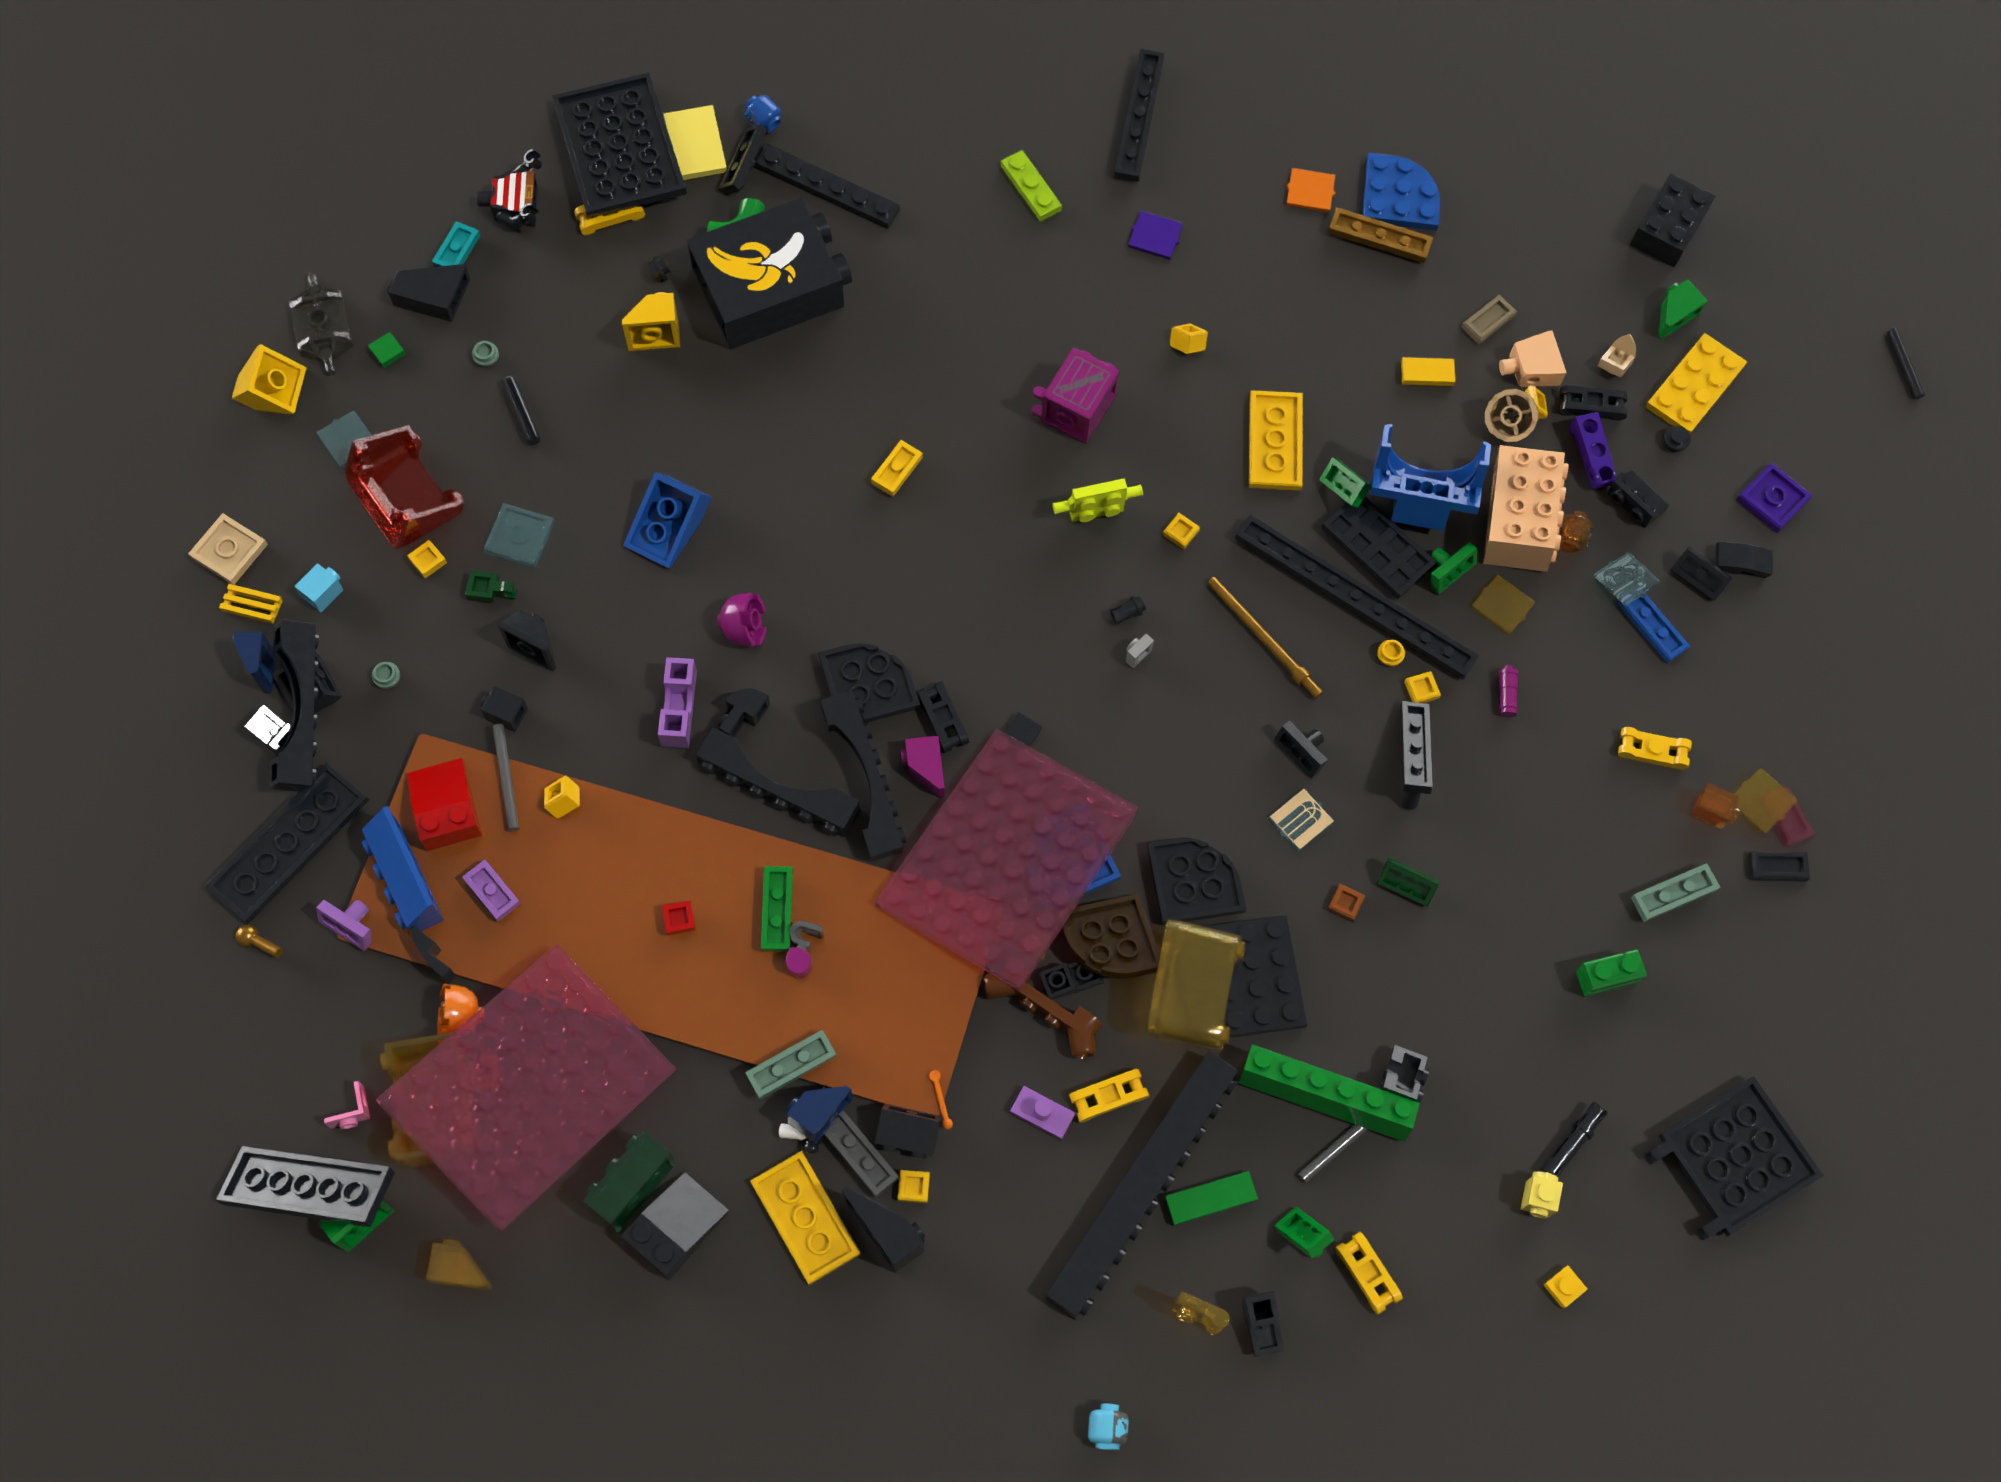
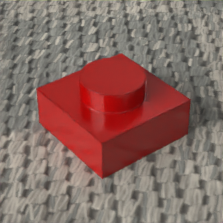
[662,900,696,936]

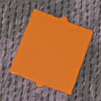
[1286,168,1335,213]

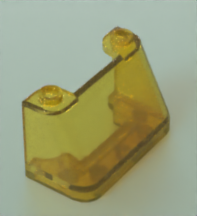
[1148,919,1245,1050]

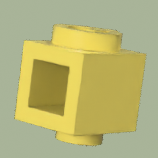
[1520,1172,1563,1219]

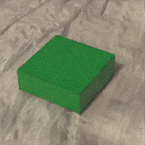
[368,332,406,368]

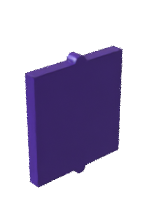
[1128,211,1183,260]

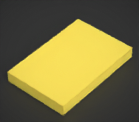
[664,105,727,180]

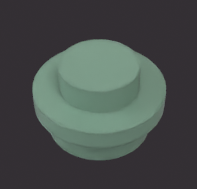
[472,341,499,367]
[372,662,400,689]

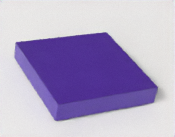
[1737,462,1813,533]

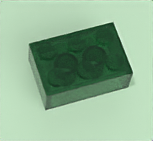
[584,1131,677,1233]

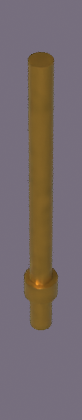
[1207,577,1323,699]

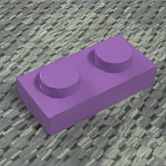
[462,860,521,922]

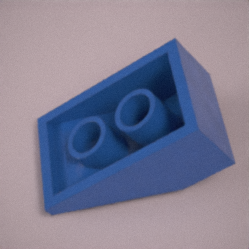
[623,472,712,568]

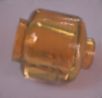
[1559,511,1594,553]

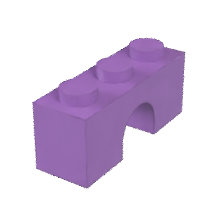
[658,657,697,748]

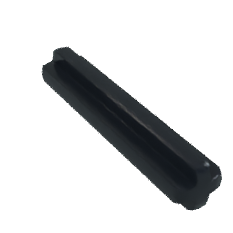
[501,376,541,446]

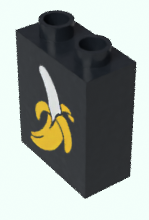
[687,197,852,350]

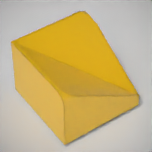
[1170,323,1208,354]
[544,776,580,818]

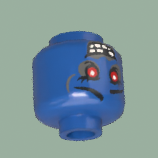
[744,95,782,133]

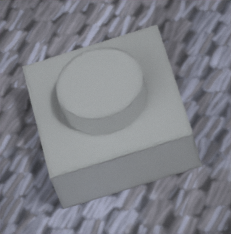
[1125,634,1154,669]

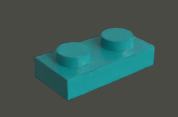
[432,221,480,267]

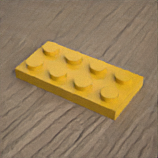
[1645,333,1747,435]

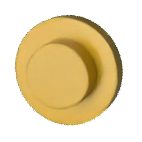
[1377,640,1405,666]

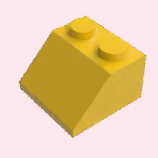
[622,292,680,351]

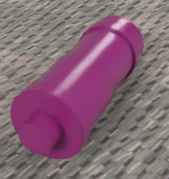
[1499,665,1519,717]

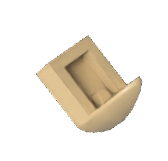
[1598,334,1636,378]

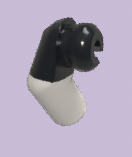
[779,1124,821,1154]

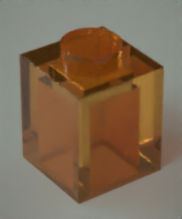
[1691,783,1740,829]

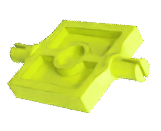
[1052,478,1143,522]

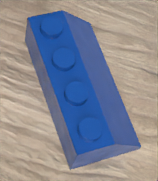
[361,806,444,933]

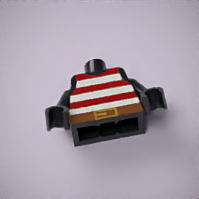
[477,149,542,230]

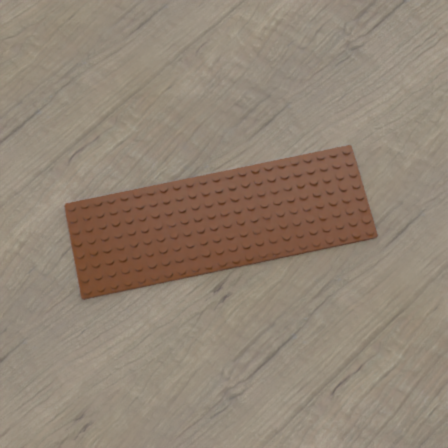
[337,734,1003,1116]

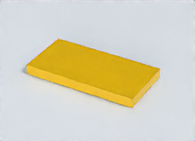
[1249,390,1303,491]
[750,1151,861,1285]

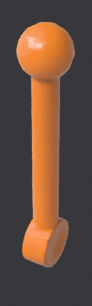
[929,1070,953,1130]

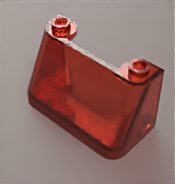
[345,425,465,549]

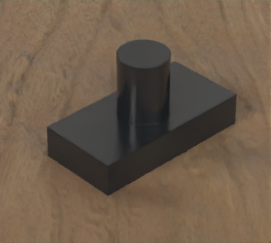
[1274,720,1328,779]

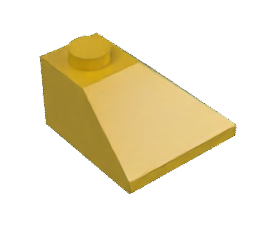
[232,344,307,415]

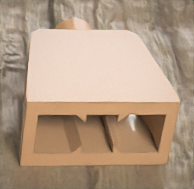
[1499,330,1567,387]

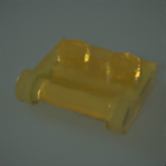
[1171,1291,1230,1335]

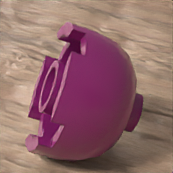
[717,592,767,647]

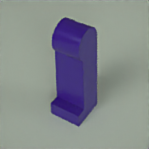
[1569,412,1616,489]

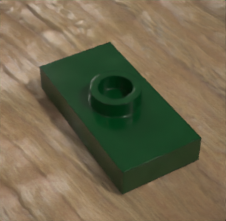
[1376,857,1440,907]

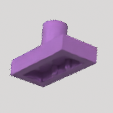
[316,900,372,951]
[1010,1086,1075,1140]

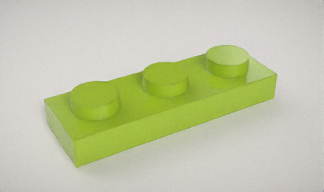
[1001,150,1062,222]

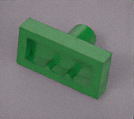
[1319,457,1372,508]
[1431,542,1477,595]
[1275,1207,1334,1258]

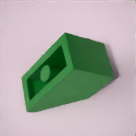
[1659,279,1708,339]

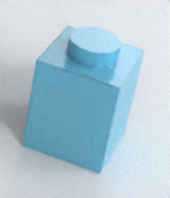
[294,563,343,613]

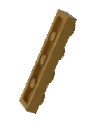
[1328,207,1433,263]

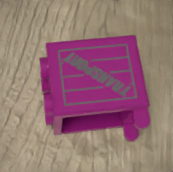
[1031,347,1120,444]

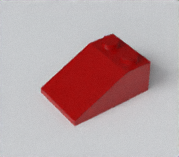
[407,758,482,851]

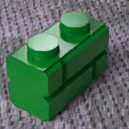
[1576,949,1647,997]

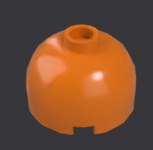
[437,984,484,1043]

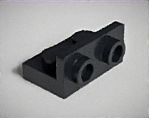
[1607,470,1669,528]

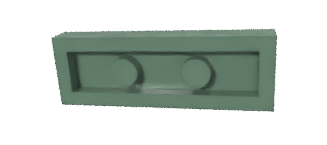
[1631,863,1721,922]
[745,1030,837,1100]

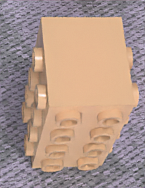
[1483,445,1569,572]

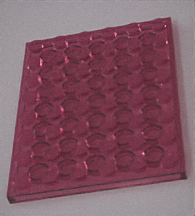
[875,729,1139,990]
[376,944,677,1233]

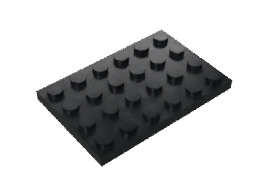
[552,72,687,218]

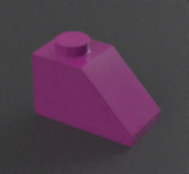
[900,736,945,798]

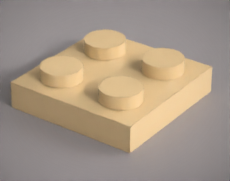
[188,513,268,585]

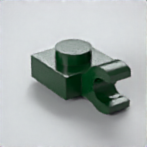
[465,571,517,602]

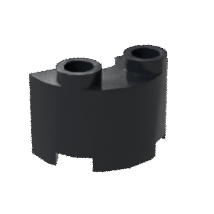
[1379,1045,1429,1103]

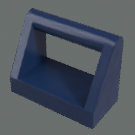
[233,632,276,694]

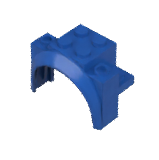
[1370,424,1491,531]

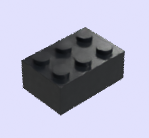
[1630,173,1716,268]

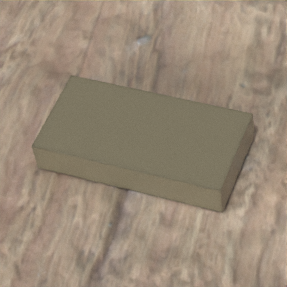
[1461,295,1517,344]

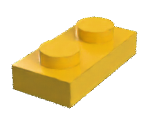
[871,440,923,497]

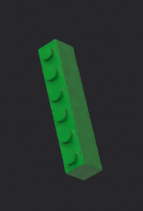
[1238,1044,1420,1142]

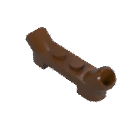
[983,960,1103,1059]

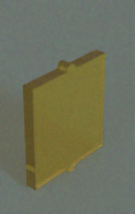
[1471,575,1536,635]
[1728,768,1798,834]

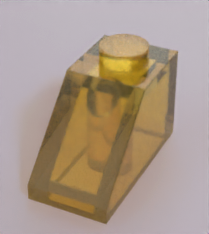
[426,1239,492,1291]

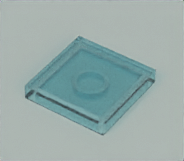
[484,503,555,568]

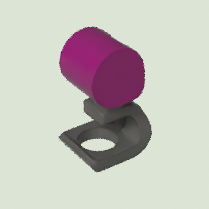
[786,921,824,978]

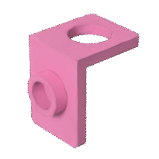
[324,1081,370,1129]

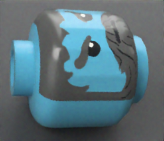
[1088,1404,1129,1450]

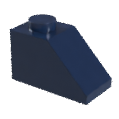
[786,1086,853,1144]

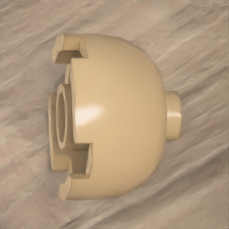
[1485,389,1539,442]

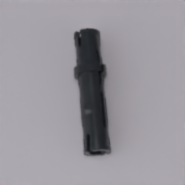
[1540,1102,1608,1177]

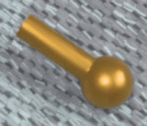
[235,925,283,958]

